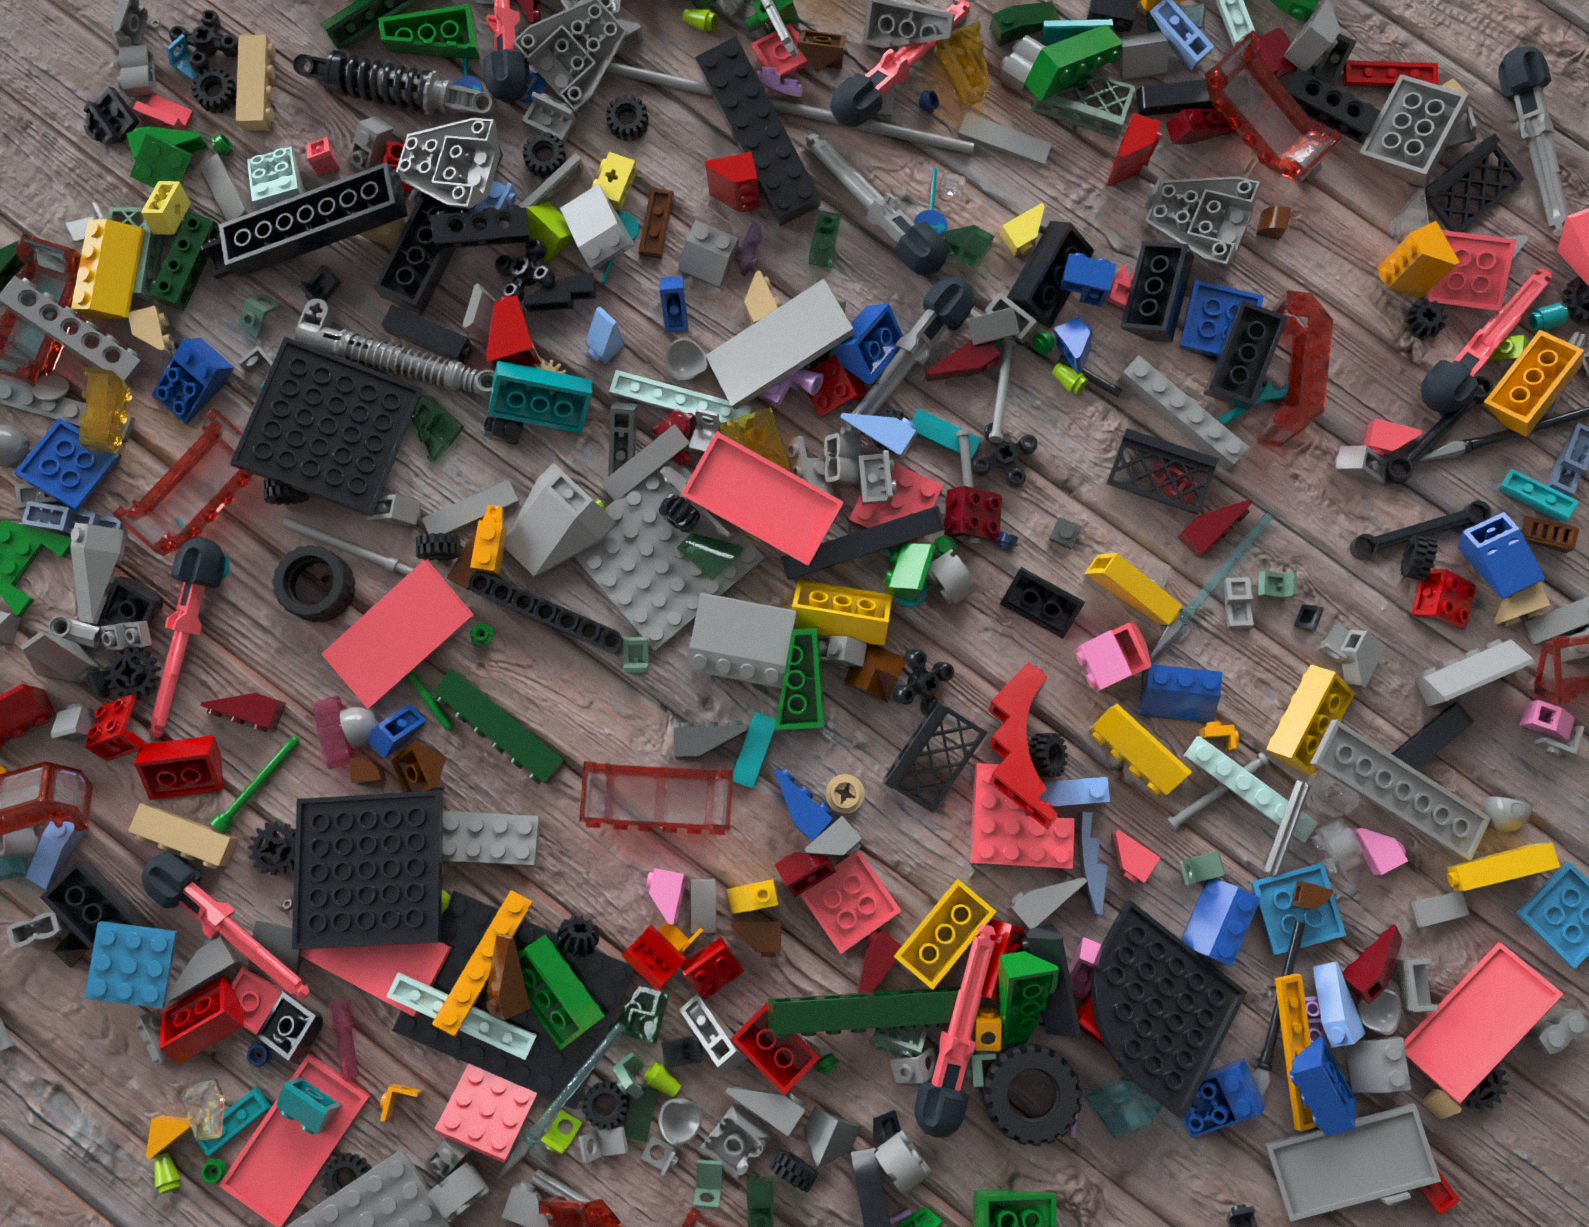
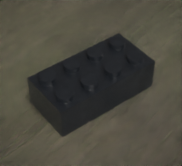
[1203,300,1288,411]
[40,860,155,951]

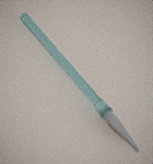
[1150,513,1273,658]
[496,1022,626,1180]

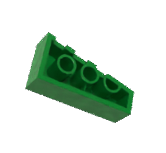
[378,4,481,60]
[1024,24,1123,102]
[774,627,825,730]

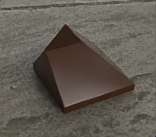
[797,30,847,73]
[843,642,905,703]
[391,742,447,792]

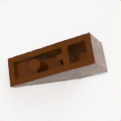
[486,933,530,1020]

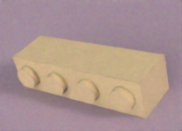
[236,35,276,131]
[128,803,238,869]

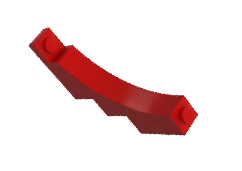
[988,662,1058,830]

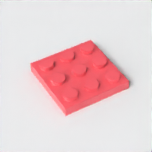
[1427,230,1517,311]
[849,463,943,545]
[800,850,901,954]
[434,1064,538,1163]

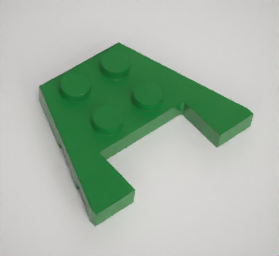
[0,520,72,617]

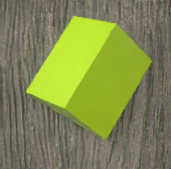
[524,201,574,265]

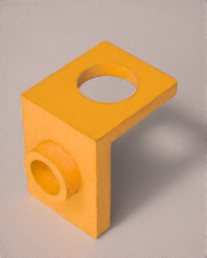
[658,921,703,954]
[975,1008,1002,1051]
[380,1084,423,1122]

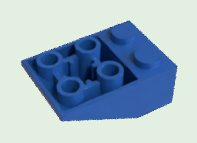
[152,338,235,424]
[1458,512,1545,600]
[774,769,833,842]
[1182,1058,1266,1138]

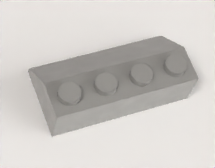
[1415,638,1535,706]

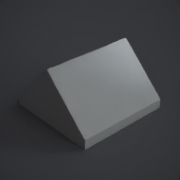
[1117,31,1168,82]

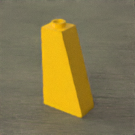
[1084,553,1183,625]
[1447,843,1560,891]
[726,879,779,914]

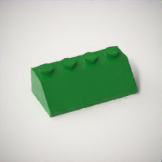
[518,935,604,1050]

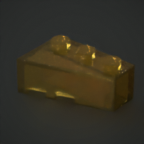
[934,21,990,108]
[79,367,132,454]

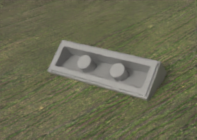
[201,153,249,221]

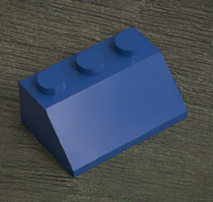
[833,304,903,384]
[1139,664,1222,723]
[1181,878,1261,967]
[1290,1037,1356,1137]

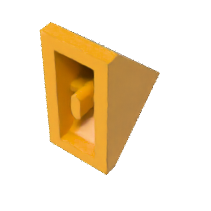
[146,1115,199,1160]

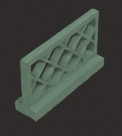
[1031,72,1136,139]
[107,207,164,301]

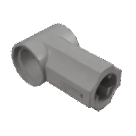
[48,616,102,648]

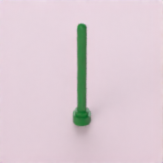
[406,670,453,730]
[210,736,299,834]

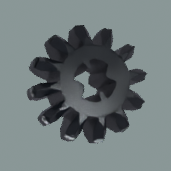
[1404,298,1448,340]
[659,494,700,533]
[556,915,600,958]

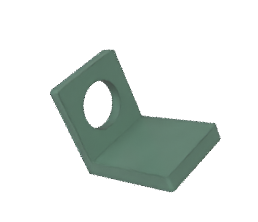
[238,293,281,338]
[1179,851,1226,886]
[693,1160,723,1210]

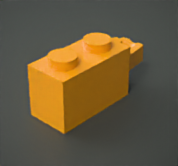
[470,505,507,576]

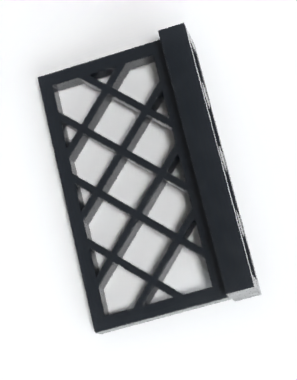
[1416,133,1524,232]
[1106,428,1219,515]
[883,698,987,813]

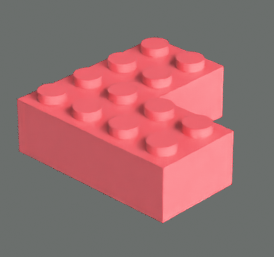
[970,763,1074,869]

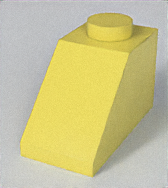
[1000,203,1045,257]

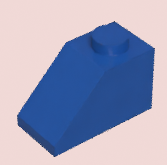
[660,276,689,333]
[1054,317,1093,374]
[367,704,427,759]

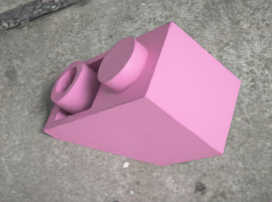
[1519,700,1575,742]

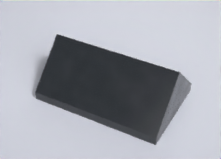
[1000,567,1085,639]

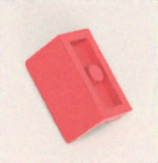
[133,94,194,131]

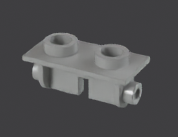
[136,1010,171,1066]

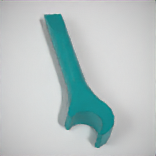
[1216,380,1288,425]

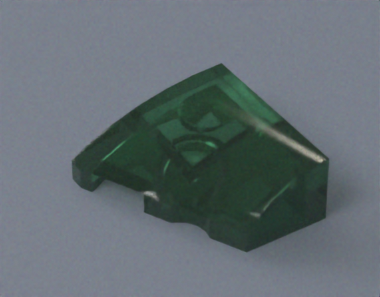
[411,397,465,462]
[676,533,744,581]
[609,986,670,1044]

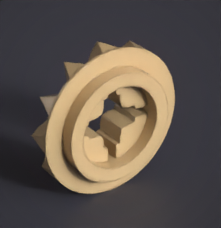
[826,774,865,813]

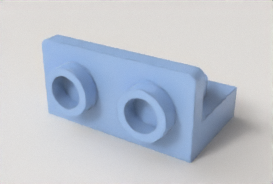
[473,180,517,228]

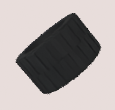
[272,545,355,623]

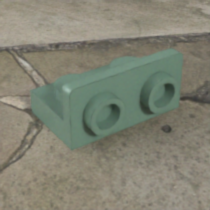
[869,1025,928,1057]

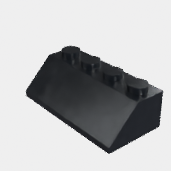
[1007,221,1095,328]
[1120,241,1194,343]
[1021,924,1081,1037]

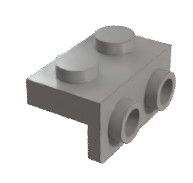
[522,92,576,144]
[858,450,897,504]

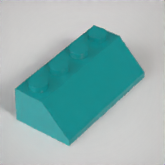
[488,360,592,434]

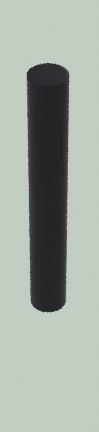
[1057,354,1123,398]

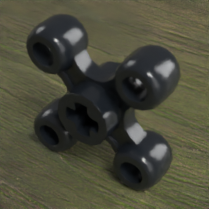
[169,10,238,73]
[495,238,556,303]
[971,422,1038,489]
[892,649,954,715]

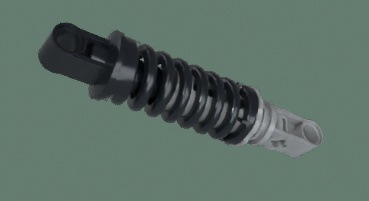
[293,50,498,117]

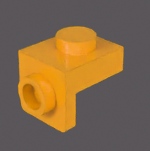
[1199,721,1239,751]

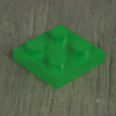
[129,133,193,188]

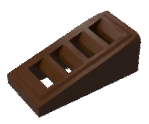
[1521,516,1579,553]

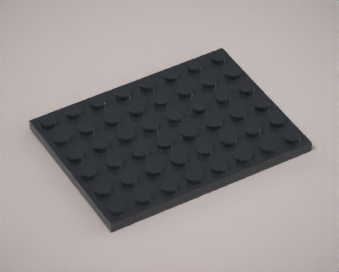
[392,890,635,1110]

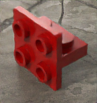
[621,925,686,991]
[681,937,744,1000]

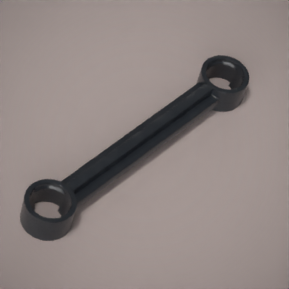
[1386,376,1493,484]
[1350,500,1491,560]

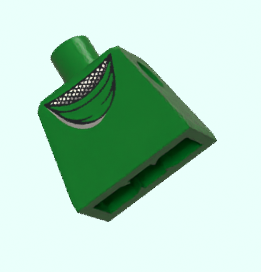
[744,0,800,35]

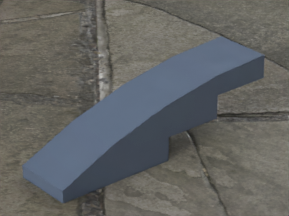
[1535,422,1589,521]
[21,501,127,535]
[1078,811,1107,915]

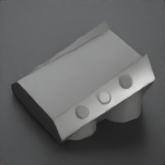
[112,0,148,49]
[462,284,497,347]
[700,1104,772,1180]

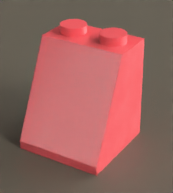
[1557,208,1589,286]

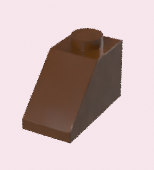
[731,921,781,957]

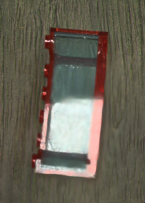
[0,233,81,387]

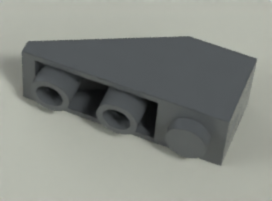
[674,721,748,759]

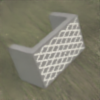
[1396,957,1439,1012]

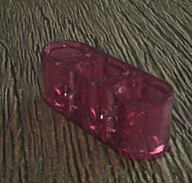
[313,695,354,770]

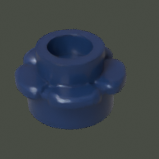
[919,91,939,114]
[996,531,1018,550]
[247,1042,272,1067]

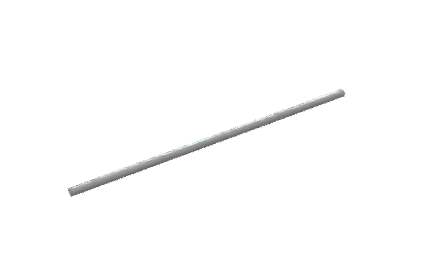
[605,62,975,155]

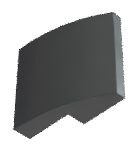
[248,921,303,976]

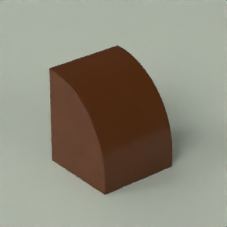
[1256,206,1291,240]
[350,758,387,784]
[1291,881,1333,908]

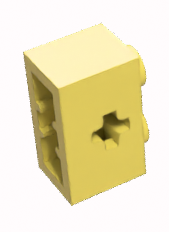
[592,152,637,211]
[141,181,191,235]

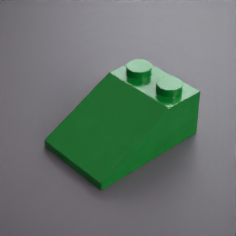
[973,1189,1057,1227]

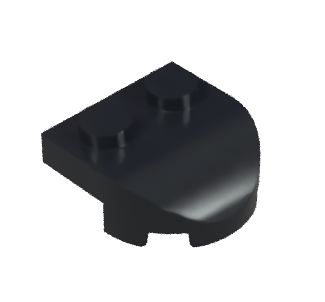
[83,87,140,144]

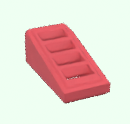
[1147,460,1199,505]

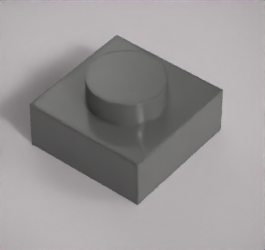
[1049,517,1081,549]

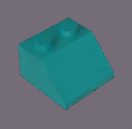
[276,1077,341,1135]

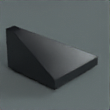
[86,670,111,698]
[873,1110,901,1144]

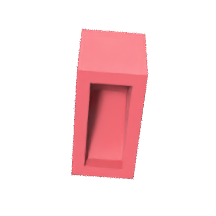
[1363,418,1422,457]
[1112,621,1151,676]
[1111,830,1160,884]

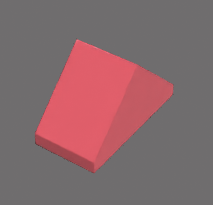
[306,136,340,177]

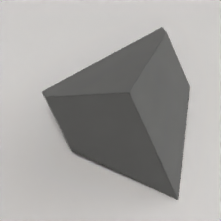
[1312,33,1357,84]
[804,1106,861,1169]

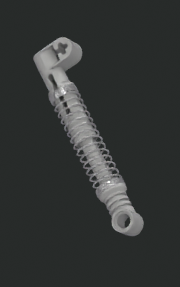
[295,299,495,400]

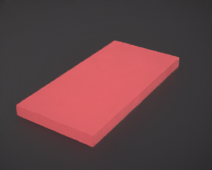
[681,431,844,566]
[321,560,474,709]
[300,942,452,1017]
[1403,942,1563,1105]
[218,1054,371,1227]

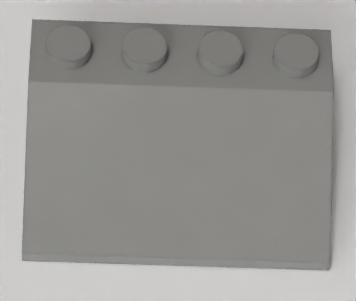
[1359,74,1468,188]
[686,593,797,688]

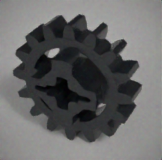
[1562,276,1589,325]
[105,647,161,700]
[247,821,296,875]
[1463,1063,1509,1110]

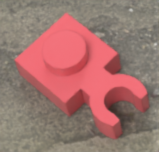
[1106,264,1135,310]

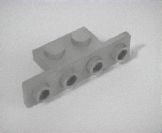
[787,436,834,496]
[660,466,738,537]

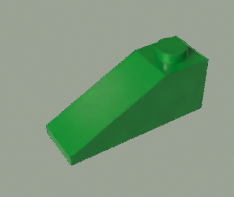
[126,126,208,160]

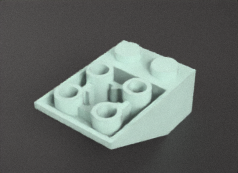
[247,147,305,210]

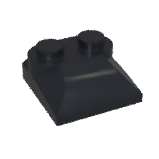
[99,576,163,627]
[256,992,323,1062]

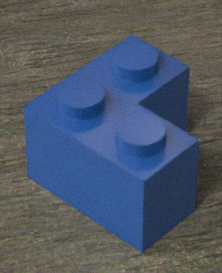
[1060,253,1116,307]

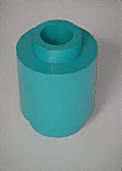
[1529,302,1569,331]

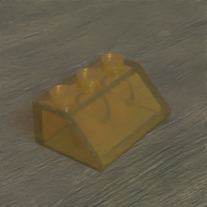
[719,407,794,474]

